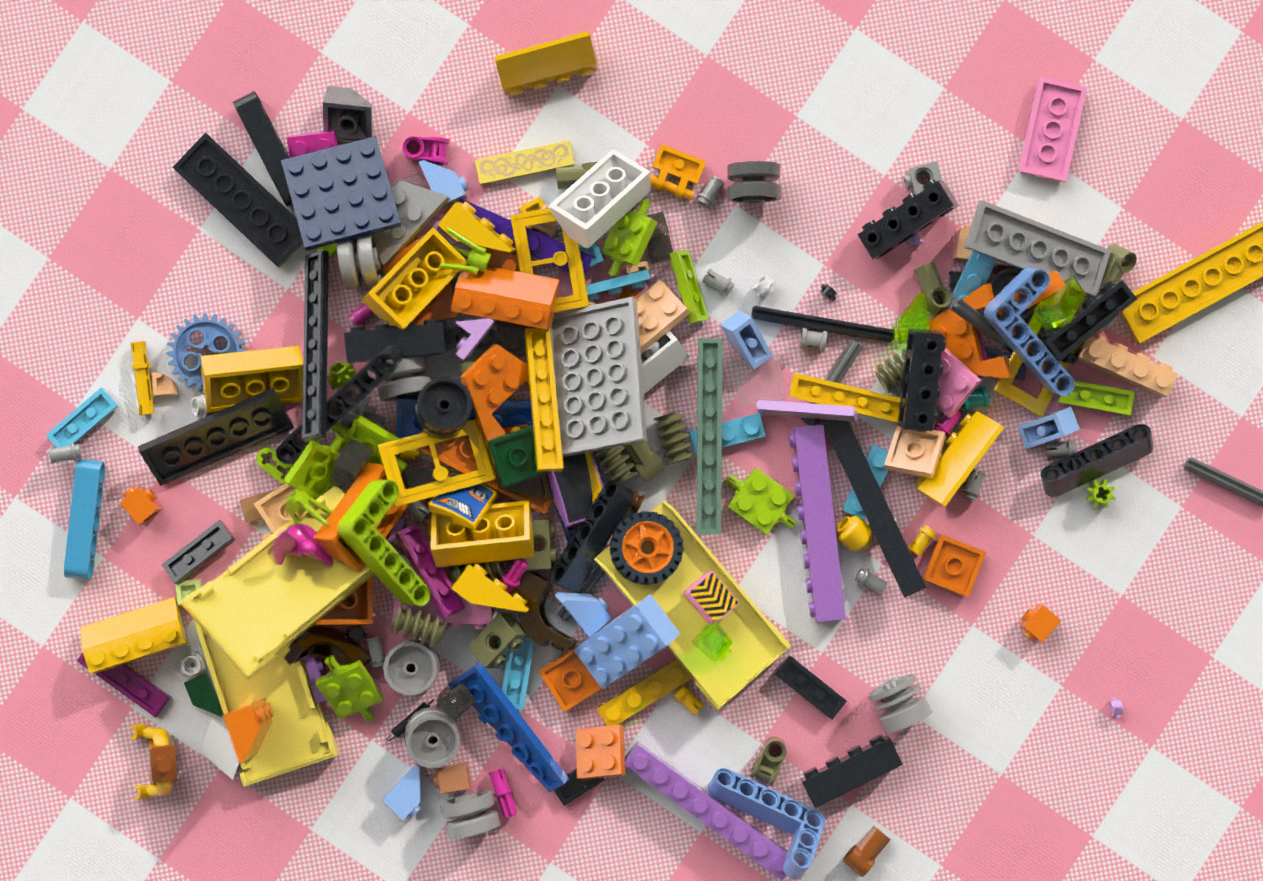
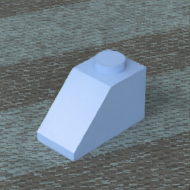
[419,160,469,210]
[720,311,773,369]
[1018,407,1080,449]
[555,592,612,637]
[382,763,422,820]

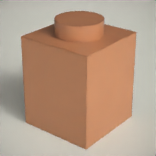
[433,761,471,794]

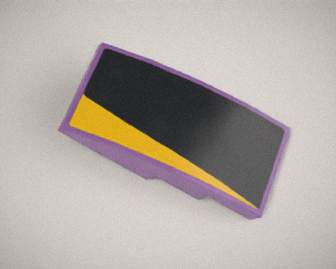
[546,452,604,528]

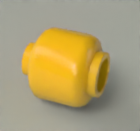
[836,516,873,552]

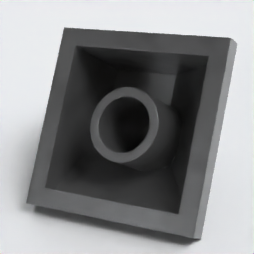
[323,86,372,144]

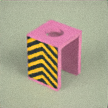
[683,571,739,625]

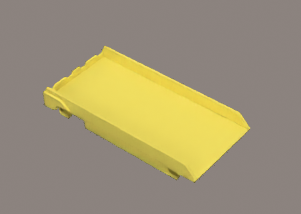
[182,484,398,680]
[594,500,791,710]
[193,618,339,787]

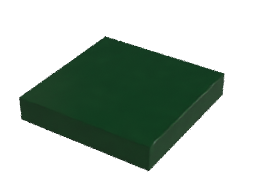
[486,425,548,488]

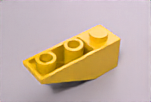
[438,202,516,252]
[451,564,529,612]

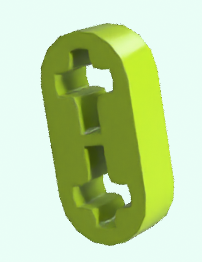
[256,448,294,484]

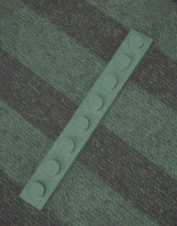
[696,338,723,534]

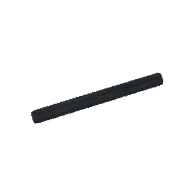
[751,306,894,343]

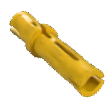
[130,341,155,415]

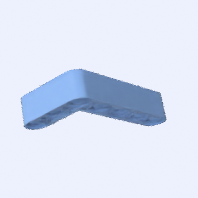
[984,267,1075,396]
[707,768,825,880]

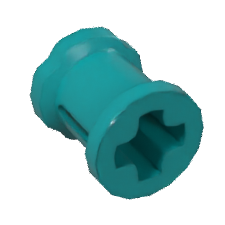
[962,386,990,413]

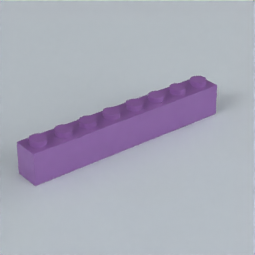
[789,424,846,622]
[625,741,788,881]

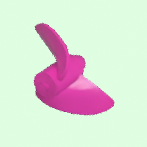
[273,524,333,566]

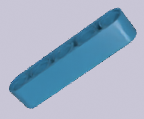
[64,459,105,580]

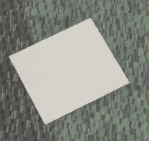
[200,718,239,780]

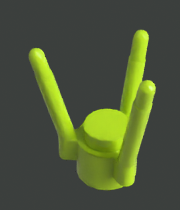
[440,228,491,275]
[284,489,333,526]

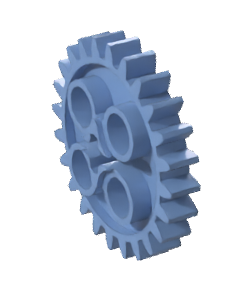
[166,313,247,392]

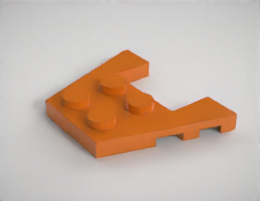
[926,283,1012,378]
[460,345,530,448]

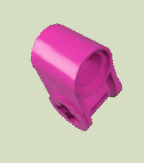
[402,136,450,165]

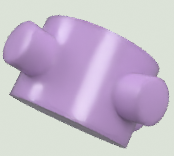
[905,234,923,246]
[1110,697,1123,719]

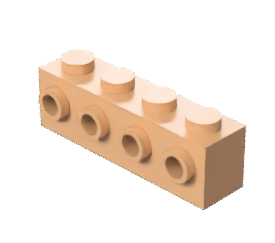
[1075,333,1178,398]

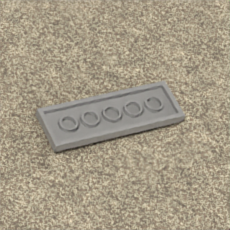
[964,200,1111,297]

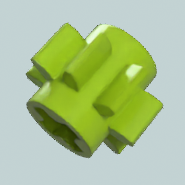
[327,361,356,390]
[1085,479,1116,508]

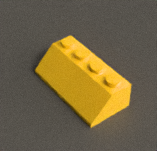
[494,31,597,96]
[361,228,467,330]
[201,346,303,413]
[915,411,1004,506]
[431,500,534,567]
[80,597,190,674]

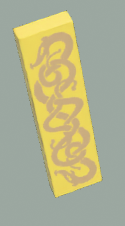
[475,140,575,185]

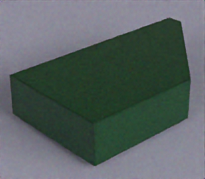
[184,673,224,716]

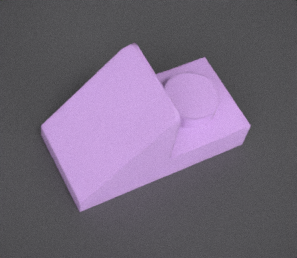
[456,318,495,361]

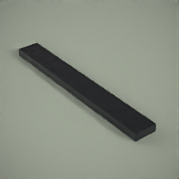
[302,250,329,442]
[821,420,927,598]

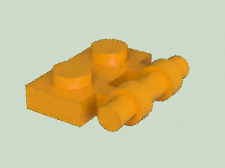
[650,144,706,200]

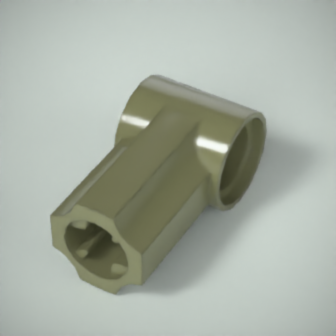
[556,162,598,190]
[1099,244,1137,289]
[914,262,952,314]
[624,441,666,483]

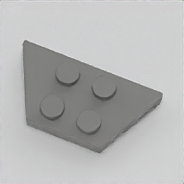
[373,180,450,266]

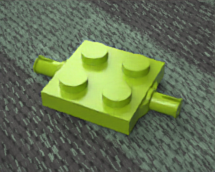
[601,198,658,277]
[331,415,408,473]
[284,434,350,499]
[724,467,797,535]
[316,656,383,722]

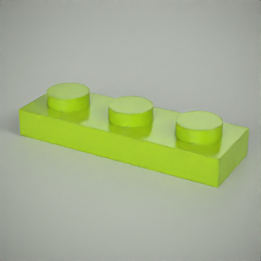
[669,250,709,324]
[1057,379,1135,416]

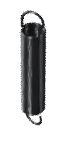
[387,699,435,741]

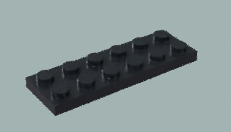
[172,132,303,268]
[138,388,294,486]

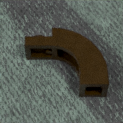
[517,571,577,652]
[284,626,372,667]

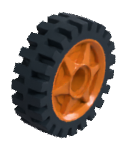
[609,511,684,585]

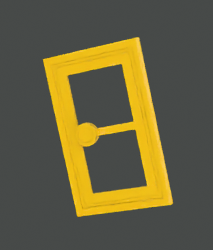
[510,208,590,312]
[993,299,1079,417]
[378,418,495,507]

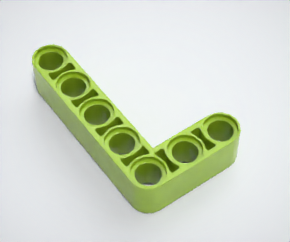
[338,480,430,606]

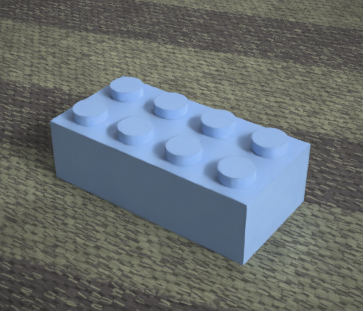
[574,594,680,689]

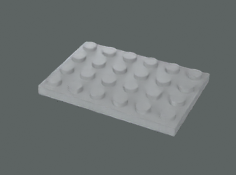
[550,296,647,457]

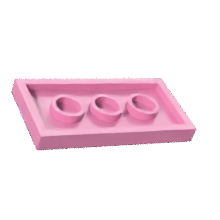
[1017,77,1087,183]

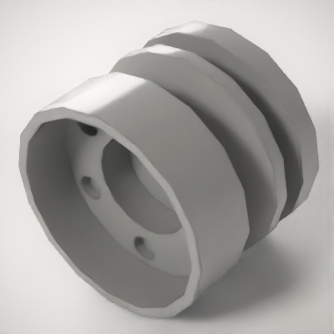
[867,673,932,734]

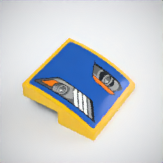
[428,472,497,529]

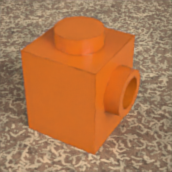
[120,486,162,525]
[1020,603,1062,643]

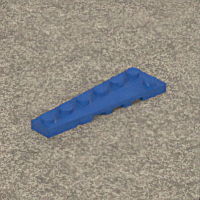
[396,396,533,439]
[447,662,569,792]

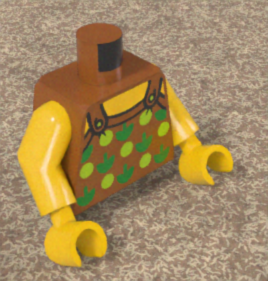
[129,723,177,800]

